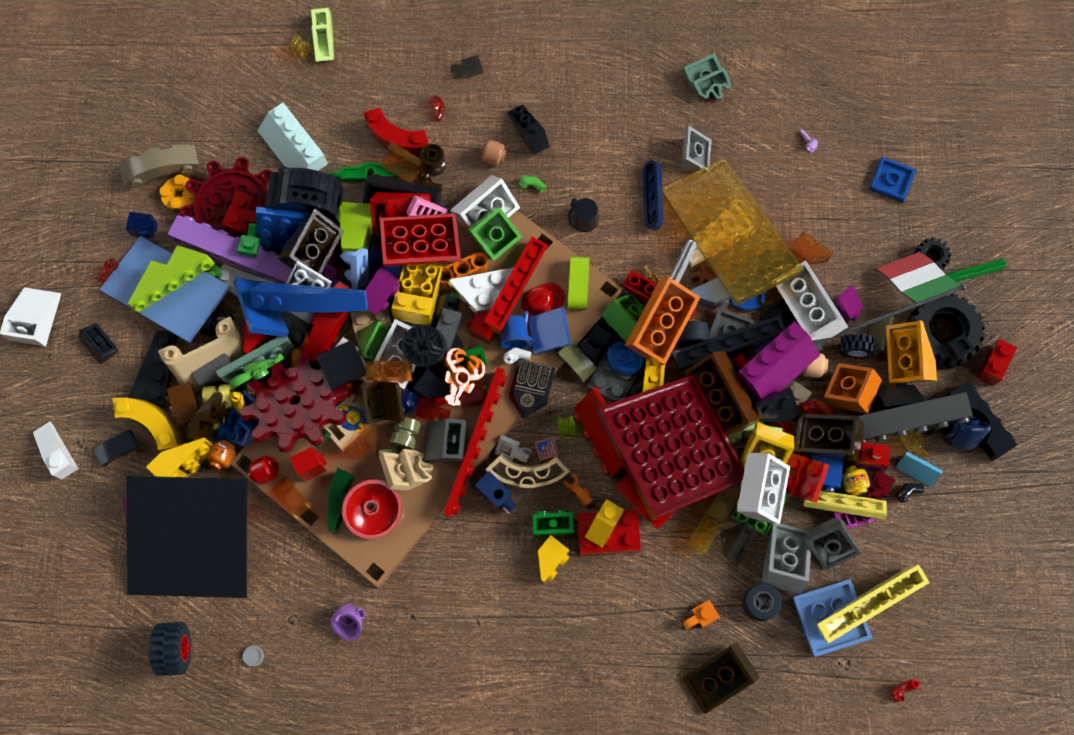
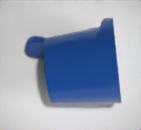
[500,311,534,350]

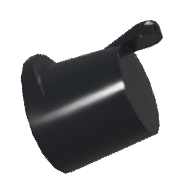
[568,198,599,232]

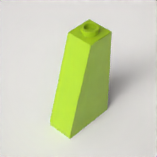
[339,202,373,262]

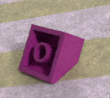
[365,266,400,315]

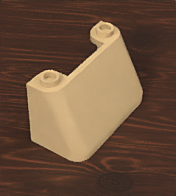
[158,317,246,392]

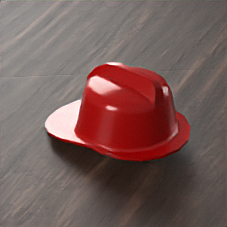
[521,283,566,317]

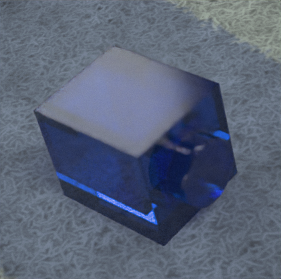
[126,212,158,238]

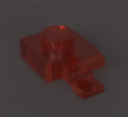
[415,397,451,421]

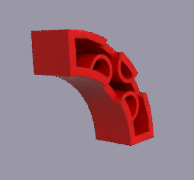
[363,108,429,157]
[301,282,352,363]

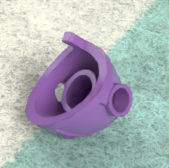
[330,604,365,641]

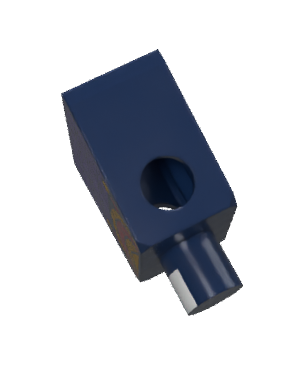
[473,471,516,514]

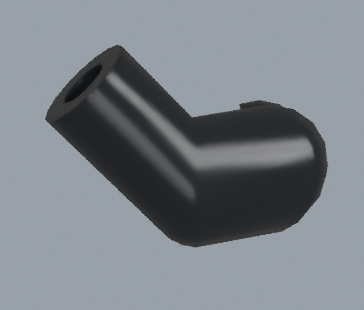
[897,483,924,503]

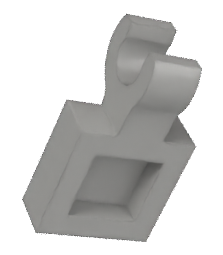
[494,435,532,463]

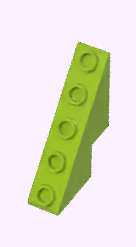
[128,246,215,312]

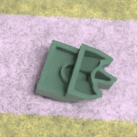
[682,53,731,100]

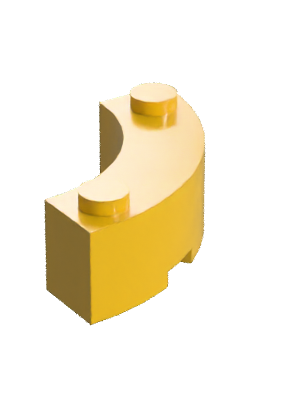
[112,398,185,450]

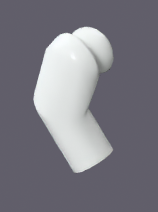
[503,348,532,364]

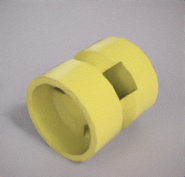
[202,384,235,409]

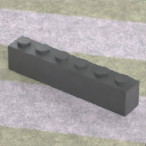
[859,392,973,442]

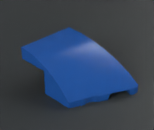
[215,390,259,446]

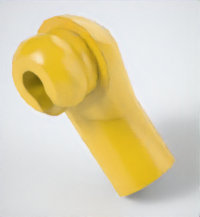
[229,392,246,414]

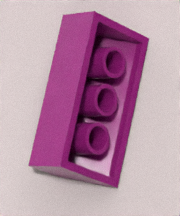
[738,321,820,401]

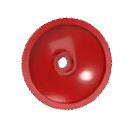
[342,479,402,539]

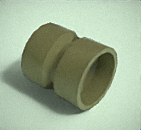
[389,417,421,450]

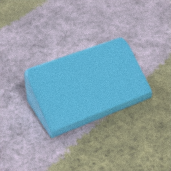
[896,452,943,487]

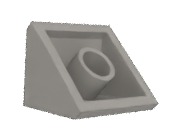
[681,126,711,173]

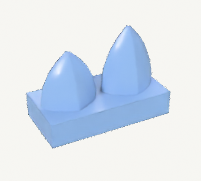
[340,248,369,290]

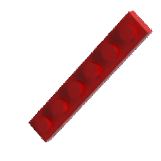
[482,237,548,334]

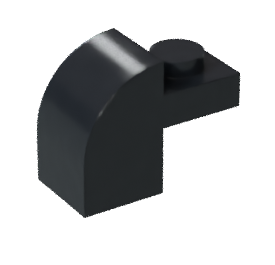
[578,322,616,361]

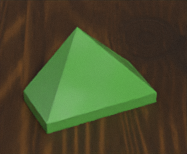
[358,320,391,361]

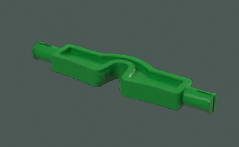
[329,162,412,182]

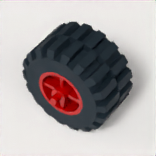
[149,622,192,676]

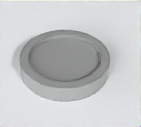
[243,646,264,667]

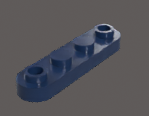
[643,160,663,231]

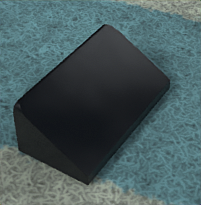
[79,323,118,364]

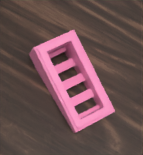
[406,195,448,216]

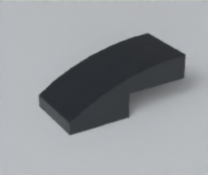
[93,430,139,466]

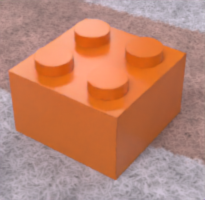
[824,363,882,414]

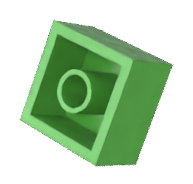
[466,207,522,261]

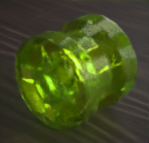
[557,415,575,436]

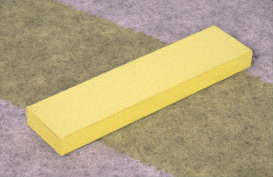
[804,491,887,520]

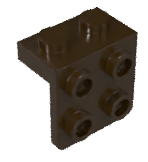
[358,380,405,424]

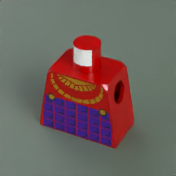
[848,442,890,473]

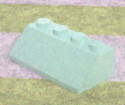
[257,103,328,171]

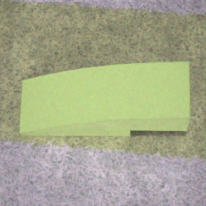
[311,8,334,62]

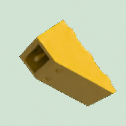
[391,264,443,326]
[146,437,213,477]

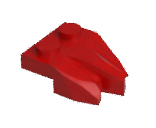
[222,191,266,238]

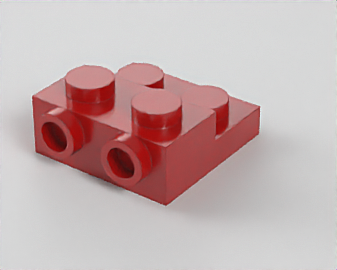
[786,453,830,503]

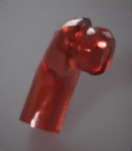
[96,259,119,284]

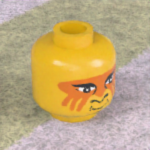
[841,465,870,496]

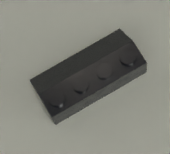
[363,174,442,215]

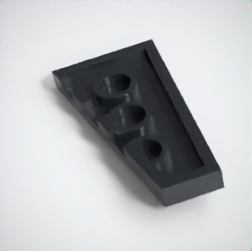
[128,331,177,407]

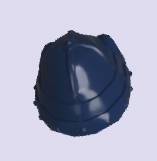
[941,417,991,451]

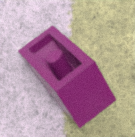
[833,285,863,324]

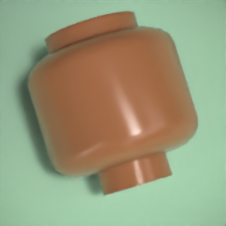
[479,140,507,166]

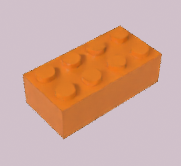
[624,277,700,365]

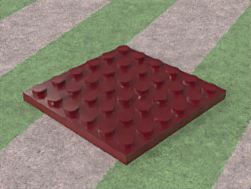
[596,375,745,521]

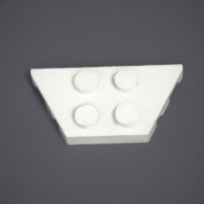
[448,267,514,314]

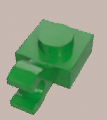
[237,223,261,258]

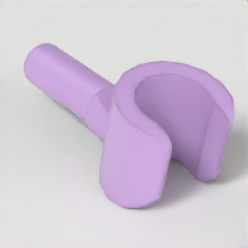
[799,129,818,153]

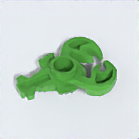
[229,354,284,389]

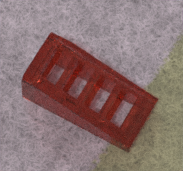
[798,399,836,415]

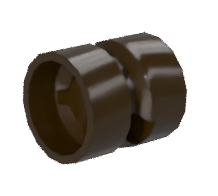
[420,143,446,176]

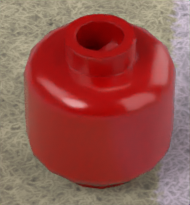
[248,455,279,485]

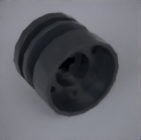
[402,325,447,367]

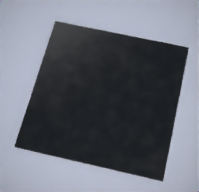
[126,476,247,598]

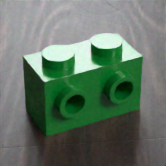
[532,510,574,538]

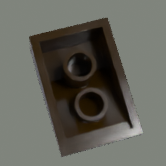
[278,209,344,275]
[794,414,864,462]
[682,642,760,714]

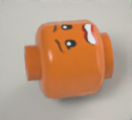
[206,440,236,471]

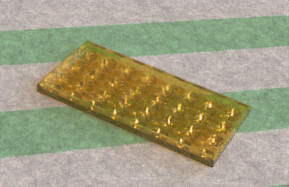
[662,158,804,306]

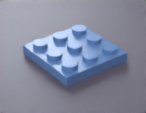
[792,579,873,657]

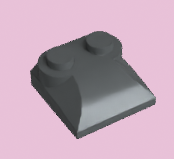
[804,518,862,570]

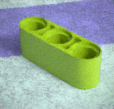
[568,256,590,310]

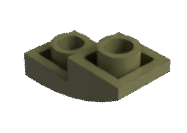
[557,340,597,383]

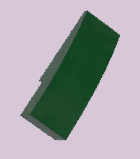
[327,468,355,535]

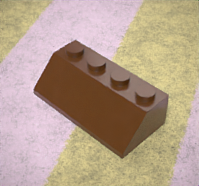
[684,351,761,437]

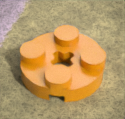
[160,175,195,212]

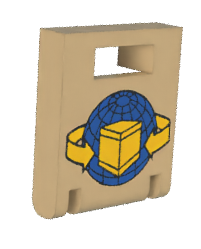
[324,394,379,453]

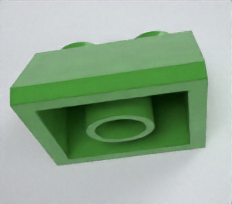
[602,293,645,342]

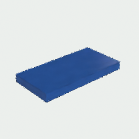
[233,278,289,337]

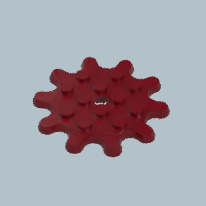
[179,157,271,238]
[240,355,352,453]

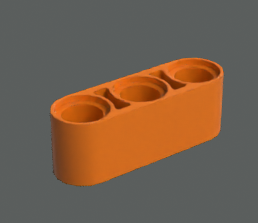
[439,252,488,290]

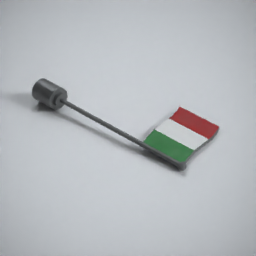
[812,252,967,352]

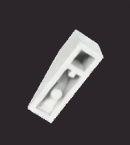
[33,422,79,480]

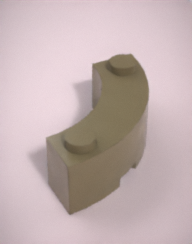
[119,145,199,188]

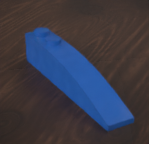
[249,282,368,312]

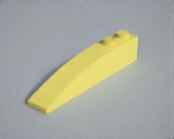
[816,564,930,643]

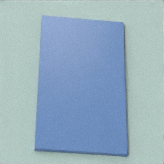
[100,236,230,343]

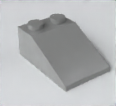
[762,523,811,594]

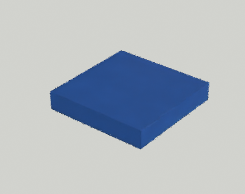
[868,157,916,203]
[528,308,571,355]

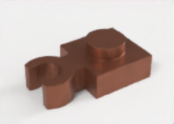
[690,259,726,287]

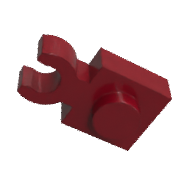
[865,470,896,500]

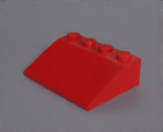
[380,214,461,266]
[573,387,626,479]

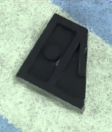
[753,387,799,422]

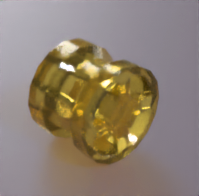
[289,35,311,58]

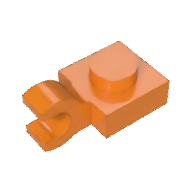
[564,474,592,508]
[682,600,720,630]

